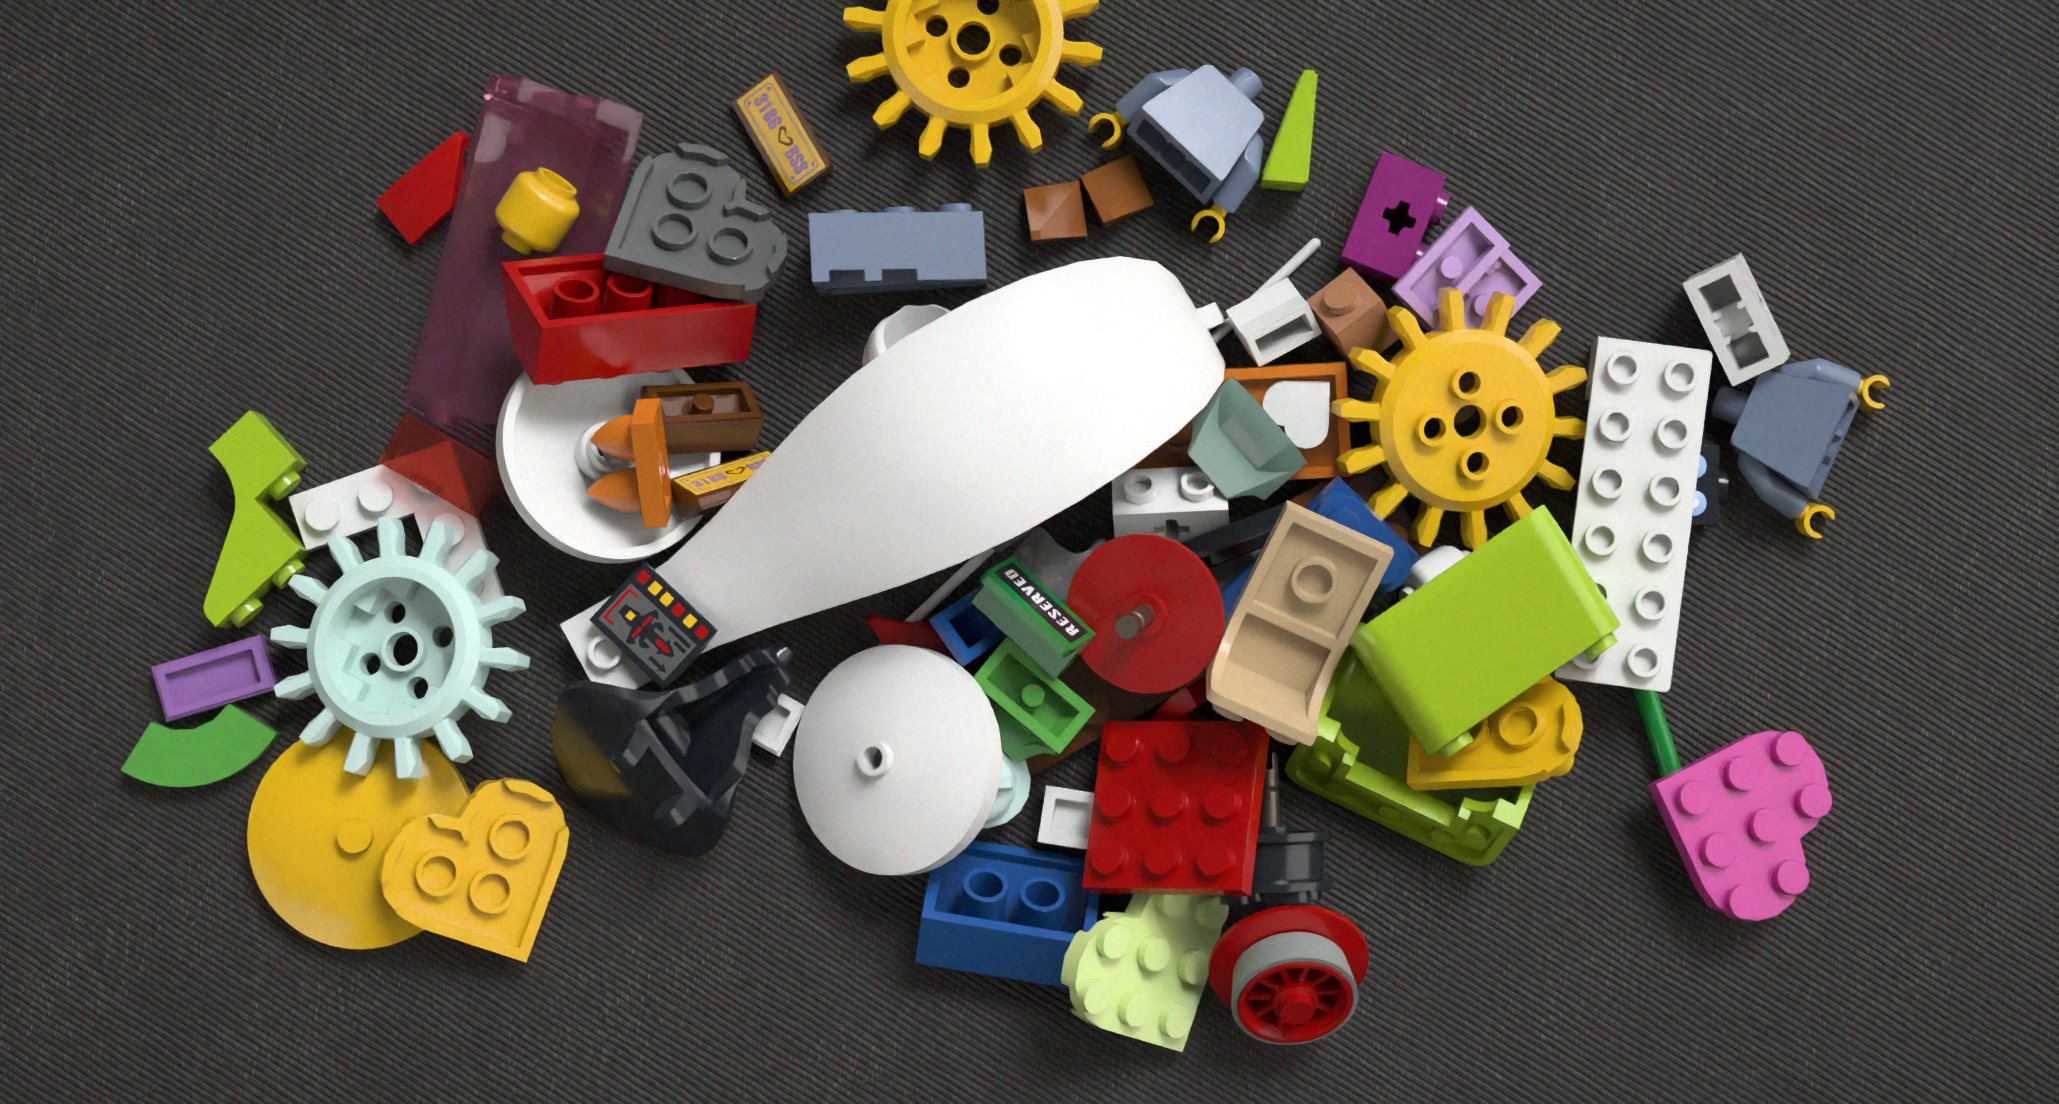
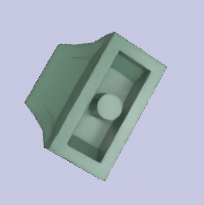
[1187,376,1308,500]

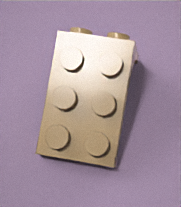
[1206,500,1394,746]

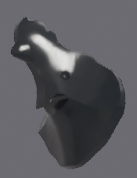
[550,644,793,857]

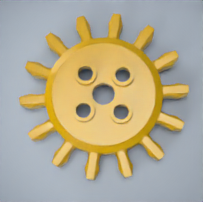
[843,0,1103,169]
[1331,287,1588,550]

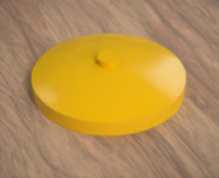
[247,725,470,949]

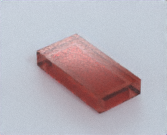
[378,412,502,519]

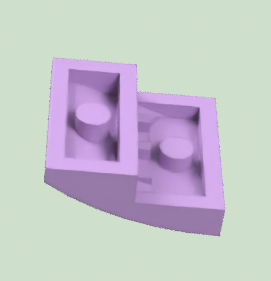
[1391,206,1543,333]

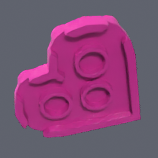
[1647,730,1832,922]

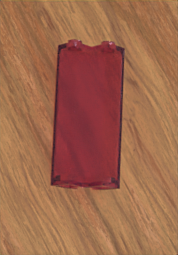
[404,75,644,428]

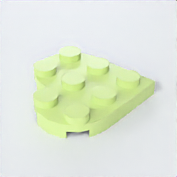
[1061,894,1229,1052]

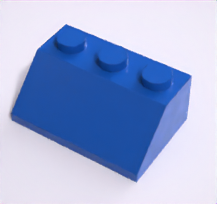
[915,840,1100,988]

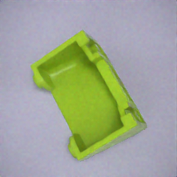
[1349,505,1621,760]
[1285,621,1537,866]

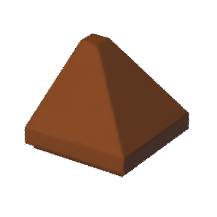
[1080,154,1154,228]
[1023,181,1088,246]

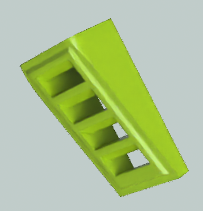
[1260,70,1318,192]

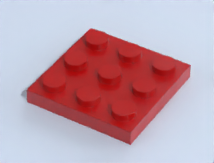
[1082,721,1270,896]

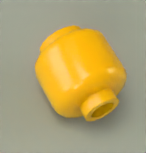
[495,167,580,255]

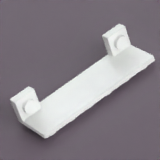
[1549,336,1713,692]

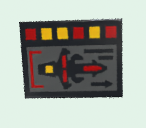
[589,561,718,689]

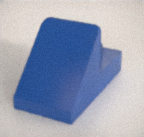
[929,584,1008,667]

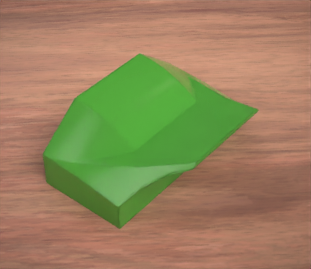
[973,637,1096,763]

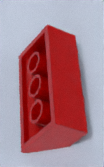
[500,252,757,385]

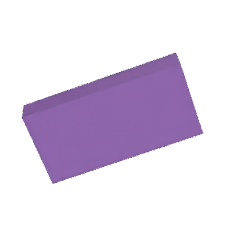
[151,635,278,722]

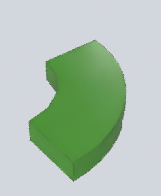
[120,704,281,787]

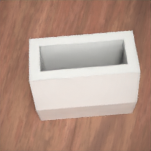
[1226,277,1322,367]

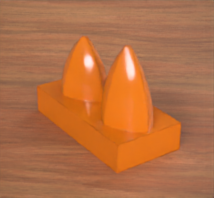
[587,398,673,528]

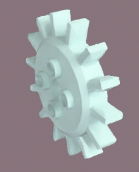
[270,516,530,781]

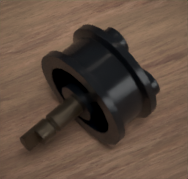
[1219,753,1334,905]

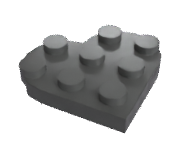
[603,143,788,304]

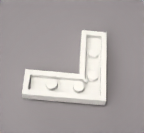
[288,441,505,604]

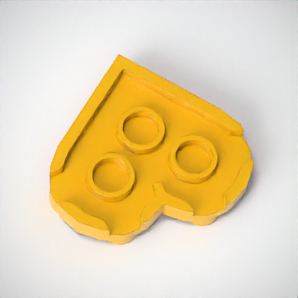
[1406,675,1583,791]
[378,778,569,962]

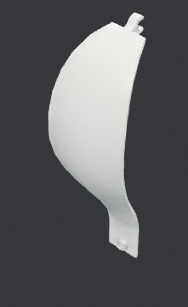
[560,256,1226,690]

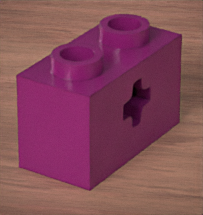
[1337,151,1450,286]

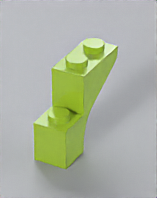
[203,410,312,628]

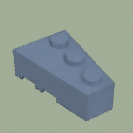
[808,203,987,296]

